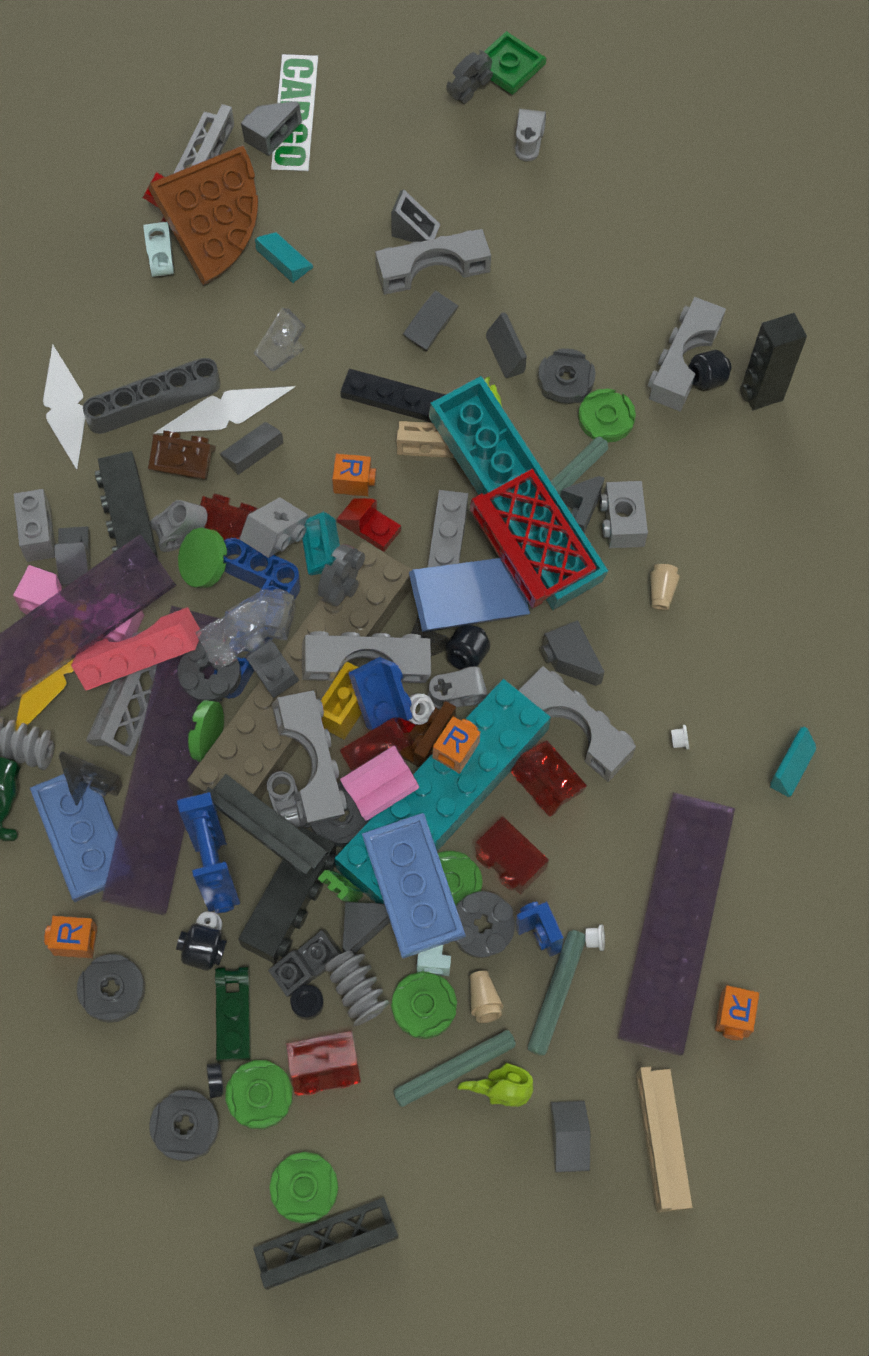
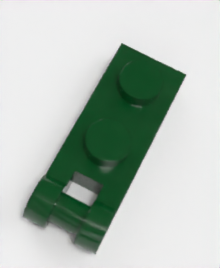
[215,966,251,1062]

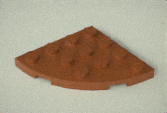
[148,145,258,285]

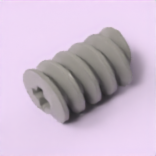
[0,716,54,770]
[324,951,389,1026]

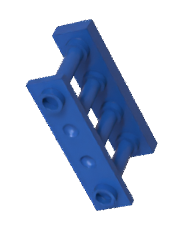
[177,792,240,913]

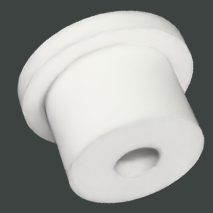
[671,725,690,750]
[196,911,222,930]
[586,924,605,951]

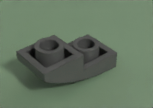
[403,290,459,351]
[268,930,342,997]

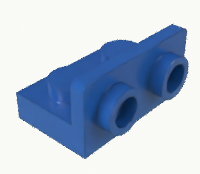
[348,657,413,731]
[516,901,564,957]

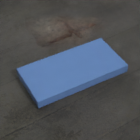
[409,558,530,632]
[30,764,135,903]
[362,813,466,958]

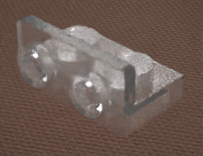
[195,602,270,667]

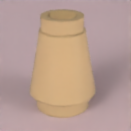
[650,564,680,610]
[469,971,503,1023]

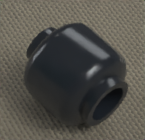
[688,350,732,390]
[445,625,490,670]
[176,923,227,971]

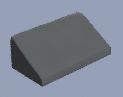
[486,312,527,378]
[220,422,284,475]

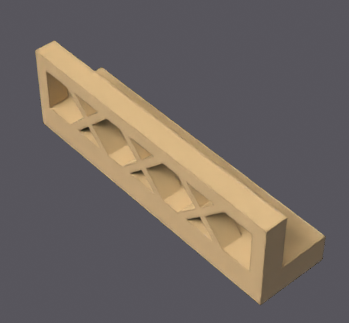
[397,421,455,458]
[636,1067,692,1213]

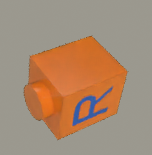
[332,453,377,497]
[432,716,481,774]
[44,916,97,959]
[715,985,759,1041]

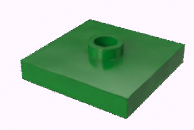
[484,31,546,95]

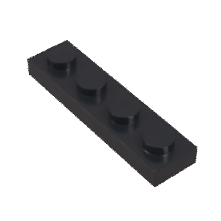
[340,368,445,423]

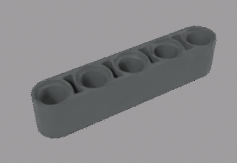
[83,358,220,434]

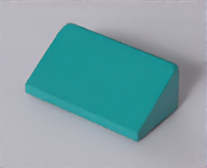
[255,232,313,283]
[302,511,340,576]
[769,726,817,797]

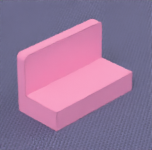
[340,745,419,821]

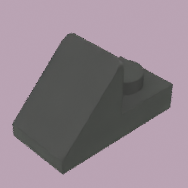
[560,476,605,534]
[54,526,90,587]
[245,638,300,698]

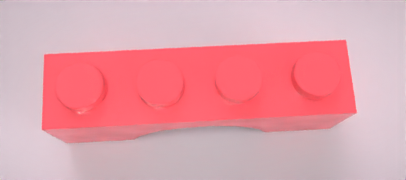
[71,607,202,691]

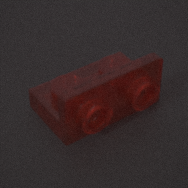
[200,493,258,540]
[511,740,587,817]
[286,1031,361,1096]

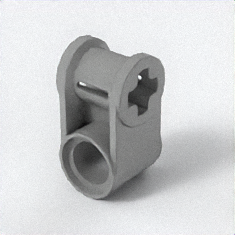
[515,109,546,161]
[150,500,207,552]
[427,667,488,709]
[267,771,311,828]

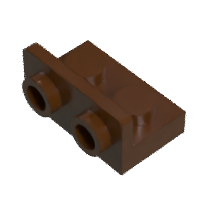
[148,430,216,480]
[399,701,456,768]

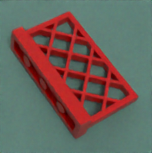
[469,468,597,609]

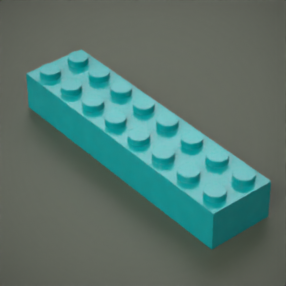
[429,376,608,610]
[335,679,551,904]

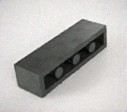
[740,313,807,411]
[95,451,160,574]
[238,827,337,964]

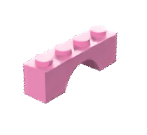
[13,565,144,642]

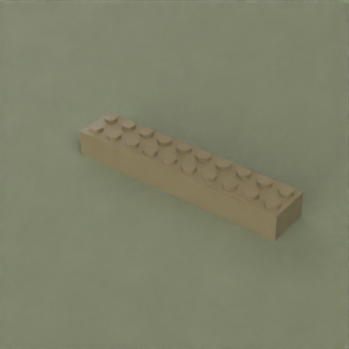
[187,541,413,800]

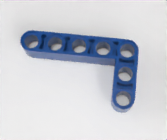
[214,538,301,698]

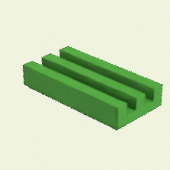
[318,870,363,903]

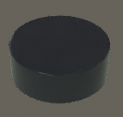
[290,985,324,1020]
[206,1063,223,1098]

